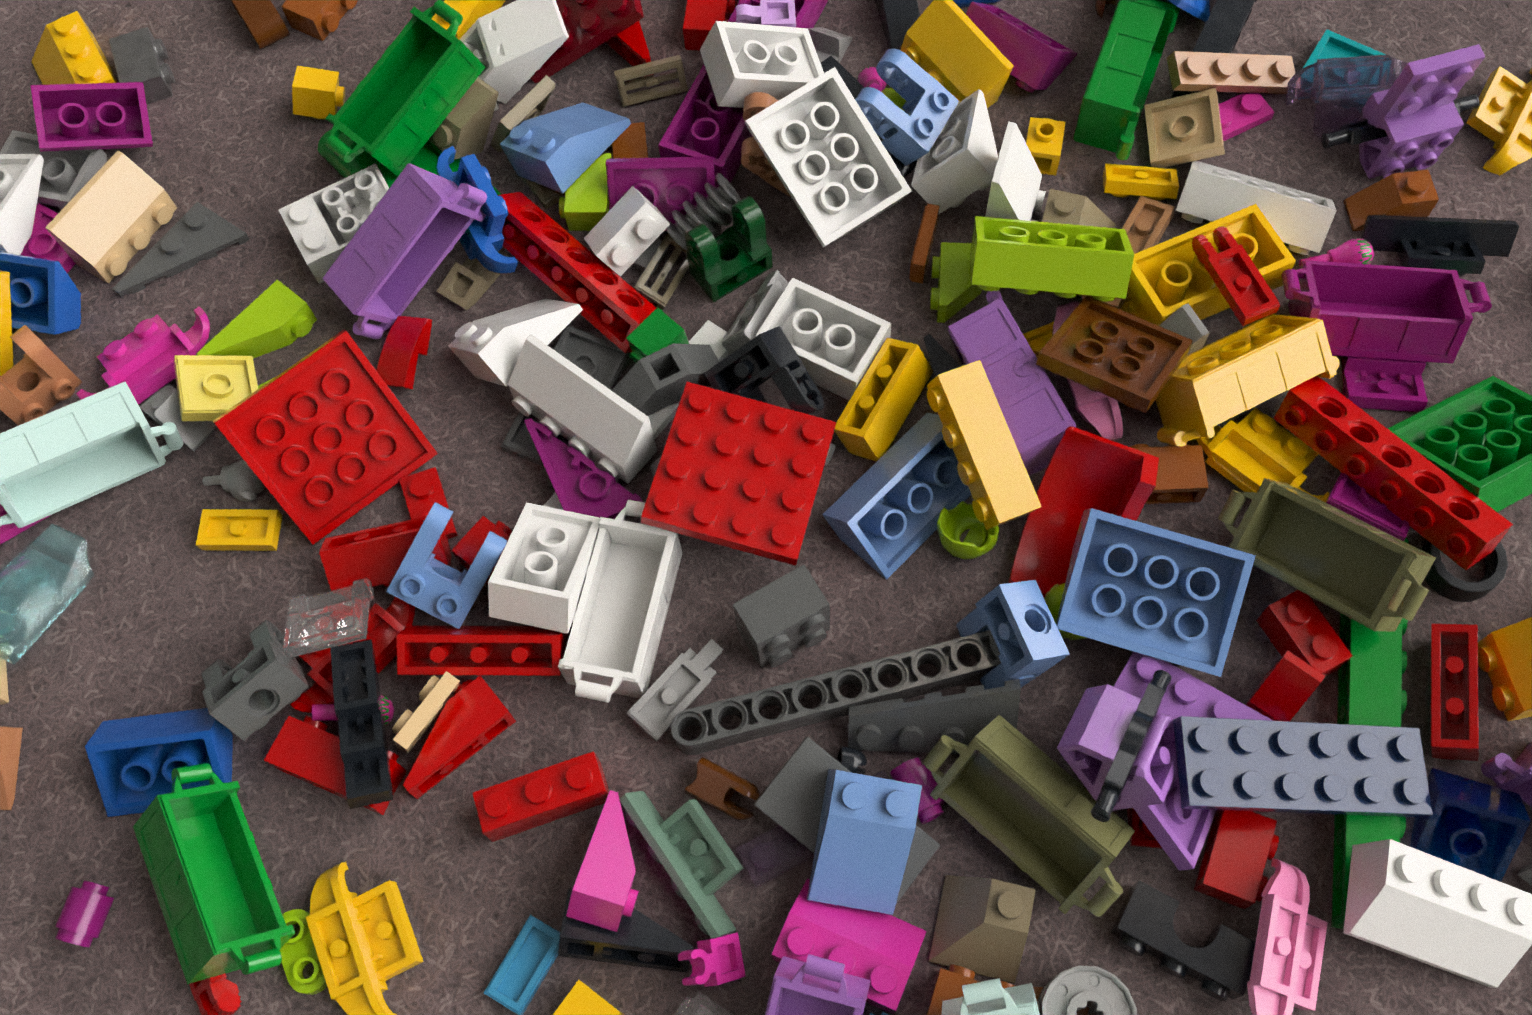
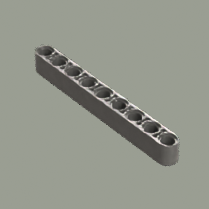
[671,630,1001,755]

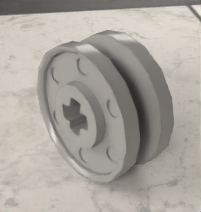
[1037,965,1137,1015]

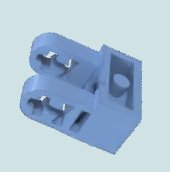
[855,49,959,166]
[386,502,508,629]
[956,580,1070,689]

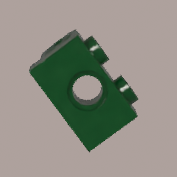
[685,196,773,303]

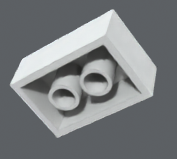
[756,278,892,400]

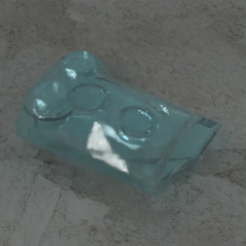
[0,524,94,665]

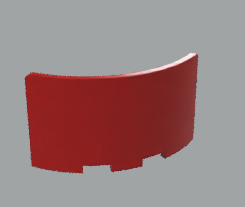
[1009,426,1159,598]

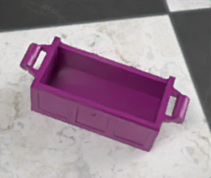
[1281,260,1492,364]

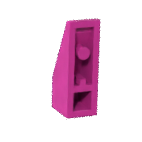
[566,790,639,932]

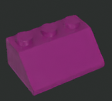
[966,2,1078,93]
[30,82,153,152]

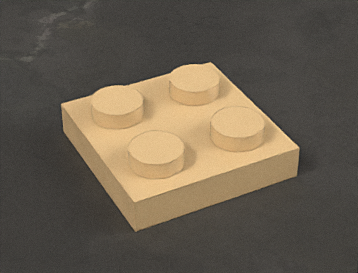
[1144,88,1225,168]
[392,671,460,754]

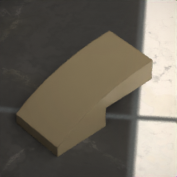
[436,249,511,311]

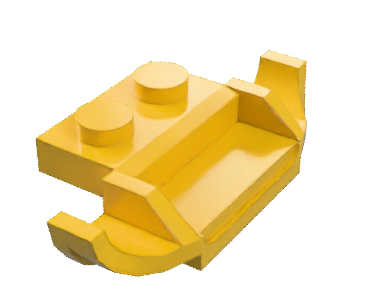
[1466,66,1532,176]
[1196,407,1330,502]
[305,862,424,1015]

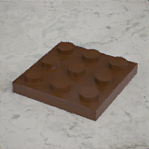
[1036,296,1193,413]

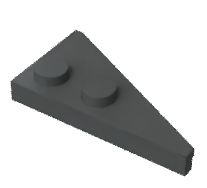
[112,202,250,297]

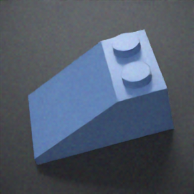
[500,103,631,193]
[807,769,922,915]

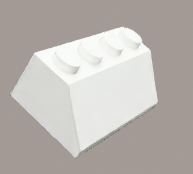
[1176,161,1337,255]
[508,334,657,484]
[1343,839,1532,988]

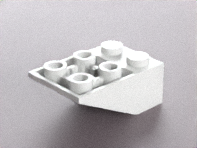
[459,0,569,104]
[279,164,389,284]

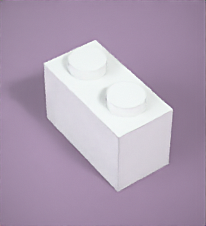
[584,186,670,277]

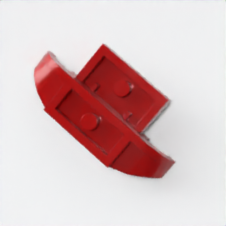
[290,595,415,713]

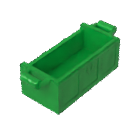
[325,0,486,176]
[1073,0,1180,161]
[133,763,295,984]

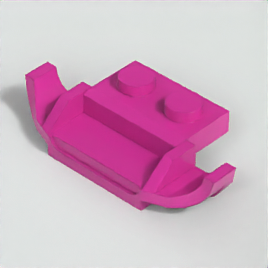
[76,306,210,405]

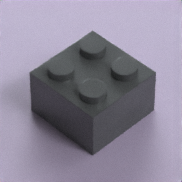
[733,565,830,668]

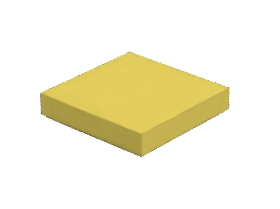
[174,355,258,421]

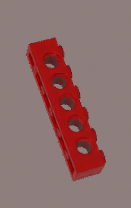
[498,192,656,354]
[1274,375,1513,570]

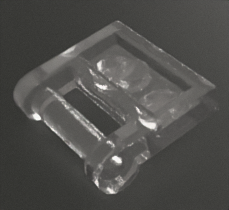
[283,578,374,658]

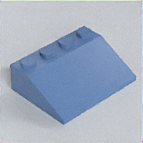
[1056,508,1256,677]

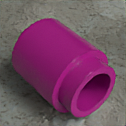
[889,757,946,824]
[55,880,115,948]

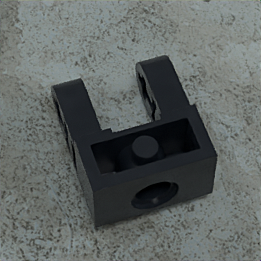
[704,326,824,416]

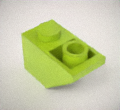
[930,242,982,323]

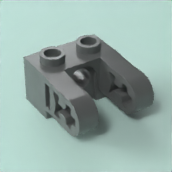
[201,620,309,741]

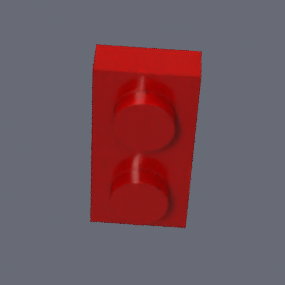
[399,467,458,539]

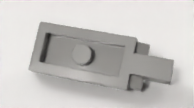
[721,270,789,354]
[626,639,724,742]

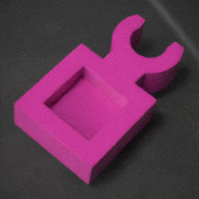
[678,932,746,987]

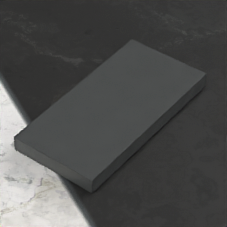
[501,325,631,466]
[753,737,940,904]

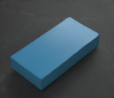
[484,915,560,1015]

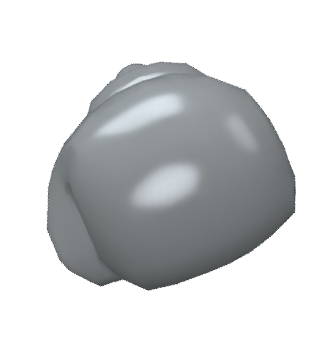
[202,460,265,502]

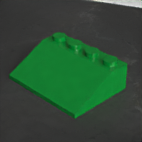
[1387,376,1532,512]

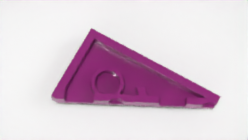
[524,418,643,519]

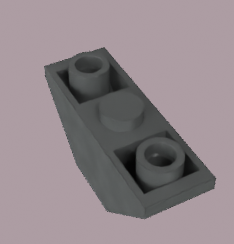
[612,343,719,416]

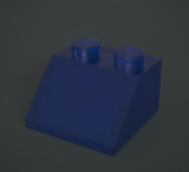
[1410,768,1531,882]

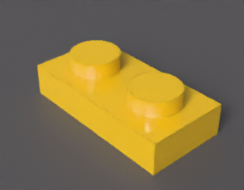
[1103,163,1179,200]
[196,509,283,551]

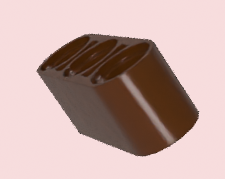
[231,0,290,50]

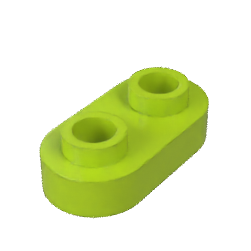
[280,909,327,995]

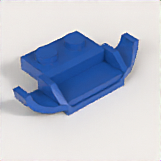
[436,146,518,273]

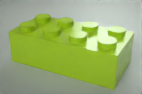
[969,216,1134,302]

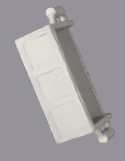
[558,500,683,702]

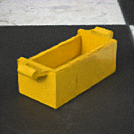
[1155,314,1340,447]

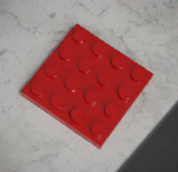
[213,329,438,545]
[641,382,836,566]

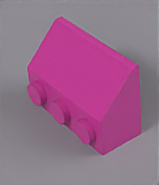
[771,878,926,1015]

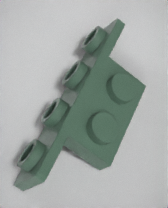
[619,791,744,939]

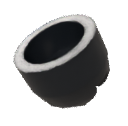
[837,746,867,775]

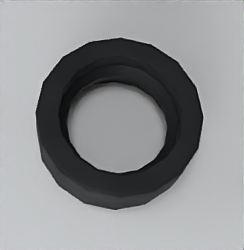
[1422,541,1508,602]

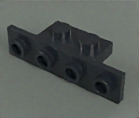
[1361,215,1519,276]

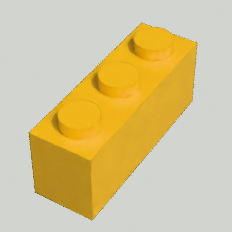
[834,338,933,461]

